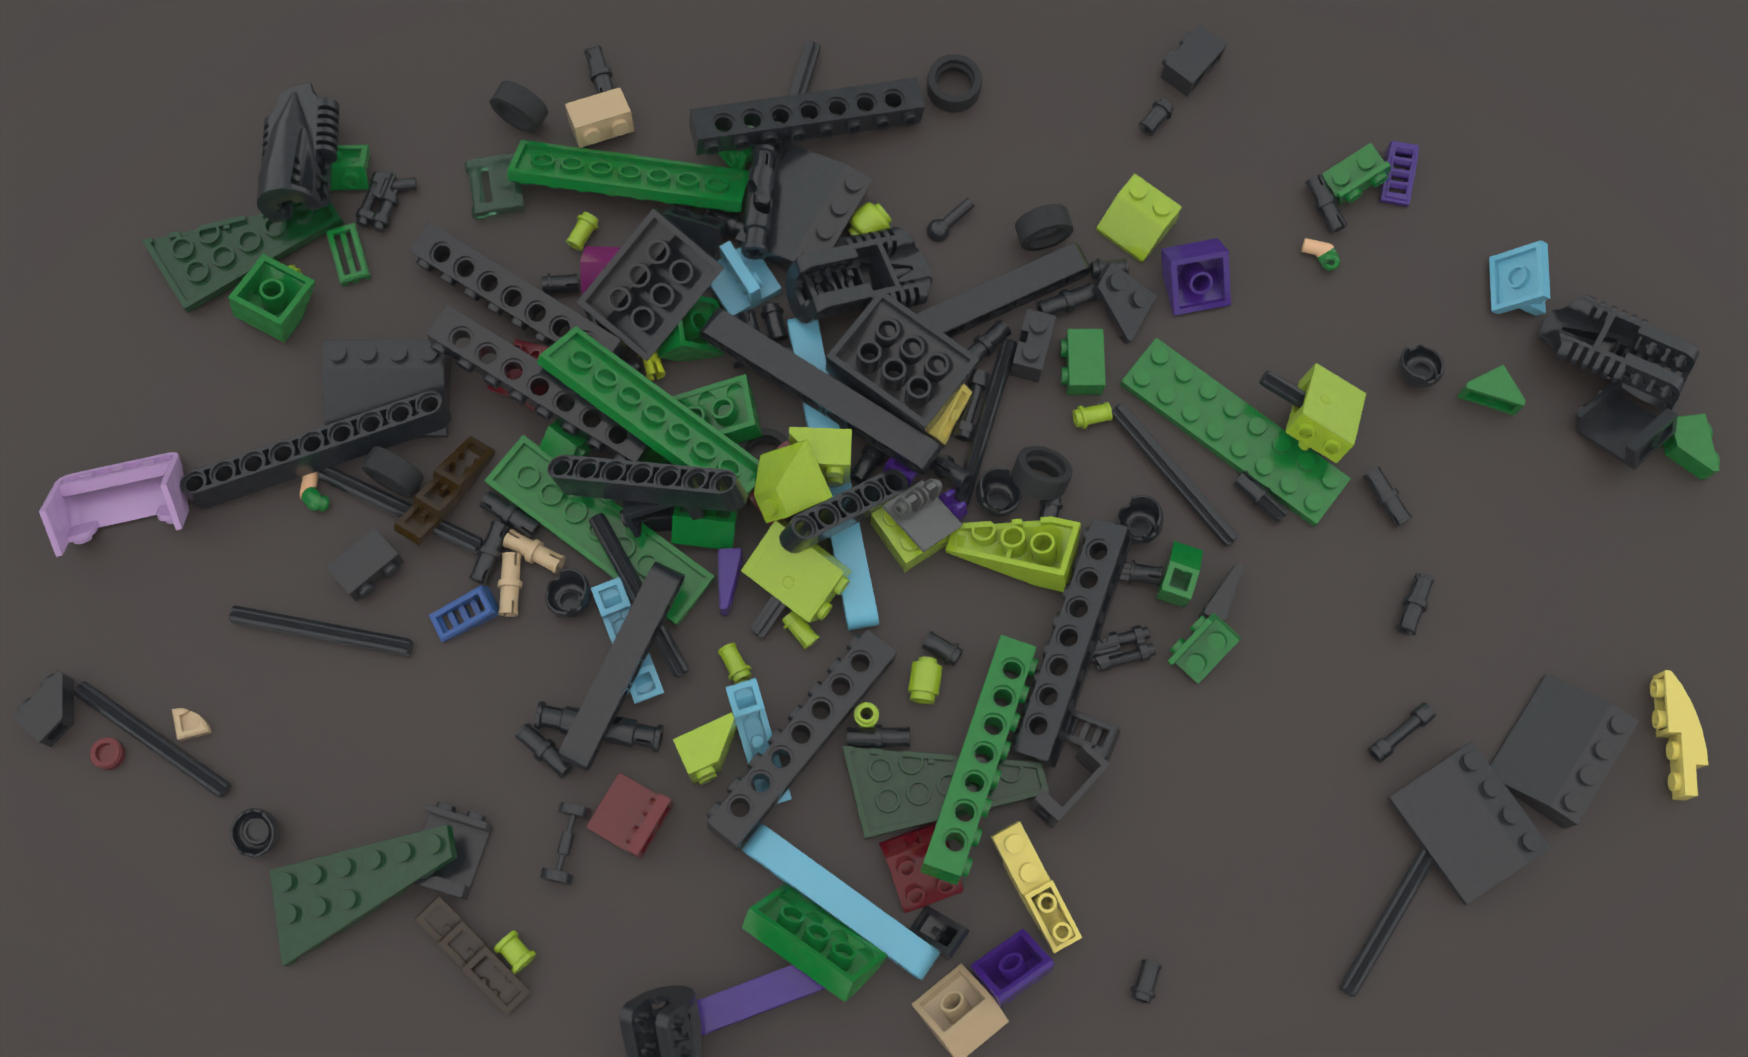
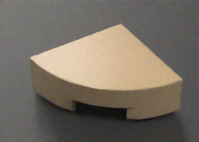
[172,708,212,741]

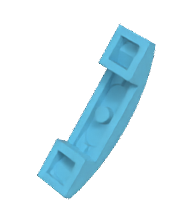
[591,577,664,704]
[725,678,792,804]

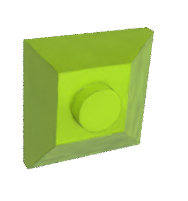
[754,439,833,523]

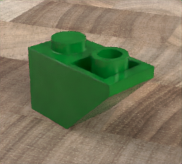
[1663,414,1720,480]
[1156,541,1203,608]

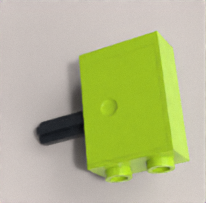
[1259,363,1366,463]
[741,520,852,638]

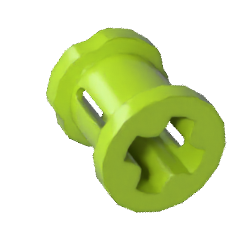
[493,930,537,974]

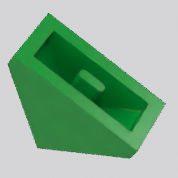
[1457,365,1526,415]

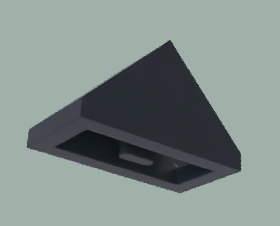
[909,905,970,961]

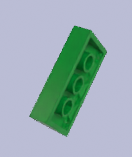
[643,374,762,464]
[742,883,887,1002]

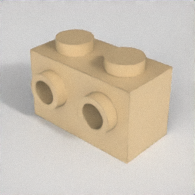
[565,87,634,148]

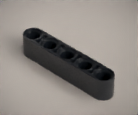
[779,469,908,553]

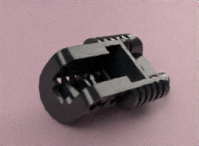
[257,83,340,223]
[785,227,933,324]
[1538,295,1699,410]
[619,985,702,1057]

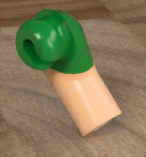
[1301,238,1340,271]
[299,472,329,512]

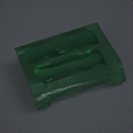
[464,152,525,220]

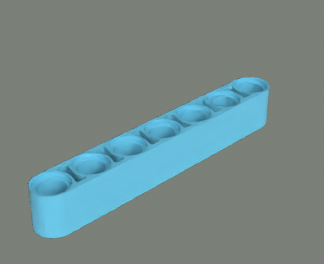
[741,823,940,981]

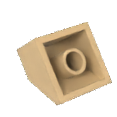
[911,963,1009,1057]

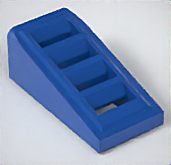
[429,585,499,643]

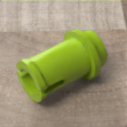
[566,212,599,251]
[1072,402,1113,429]
[782,611,820,650]
[718,642,752,684]
[854,702,879,728]

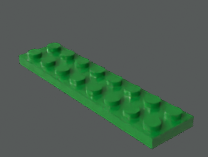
[507,140,749,212]
[537,326,759,496]
[1120,338,1351,527]
[484,435,715,627]

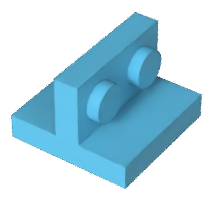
[1489,240,1550,316]
[709,241,782,318]

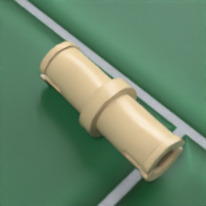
[503,529,566,574]
[497,552,523,617]

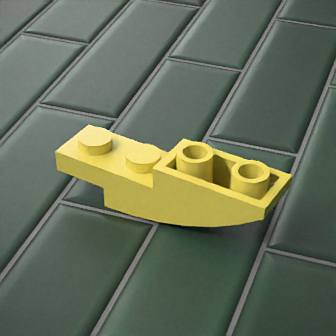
[1650,670,1708,800]
[990,821,1082,953]

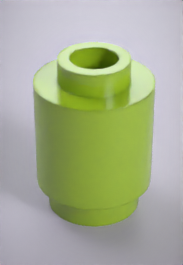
[908,657,943,704]

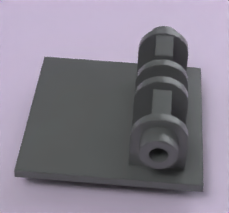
[882,478,963,552]

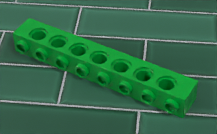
[920,635,1039,885]

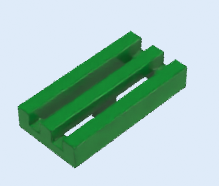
[326,223,372,287]

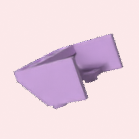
[39,452,189,557]

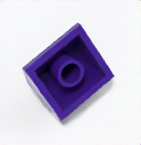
[1161,238,1231,316]
[970,928,1055,1008]

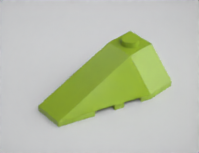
[945,516,1081,592]

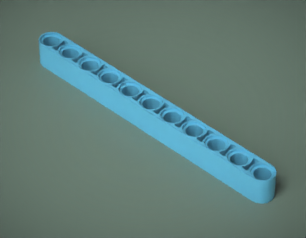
[787,318,879,631]

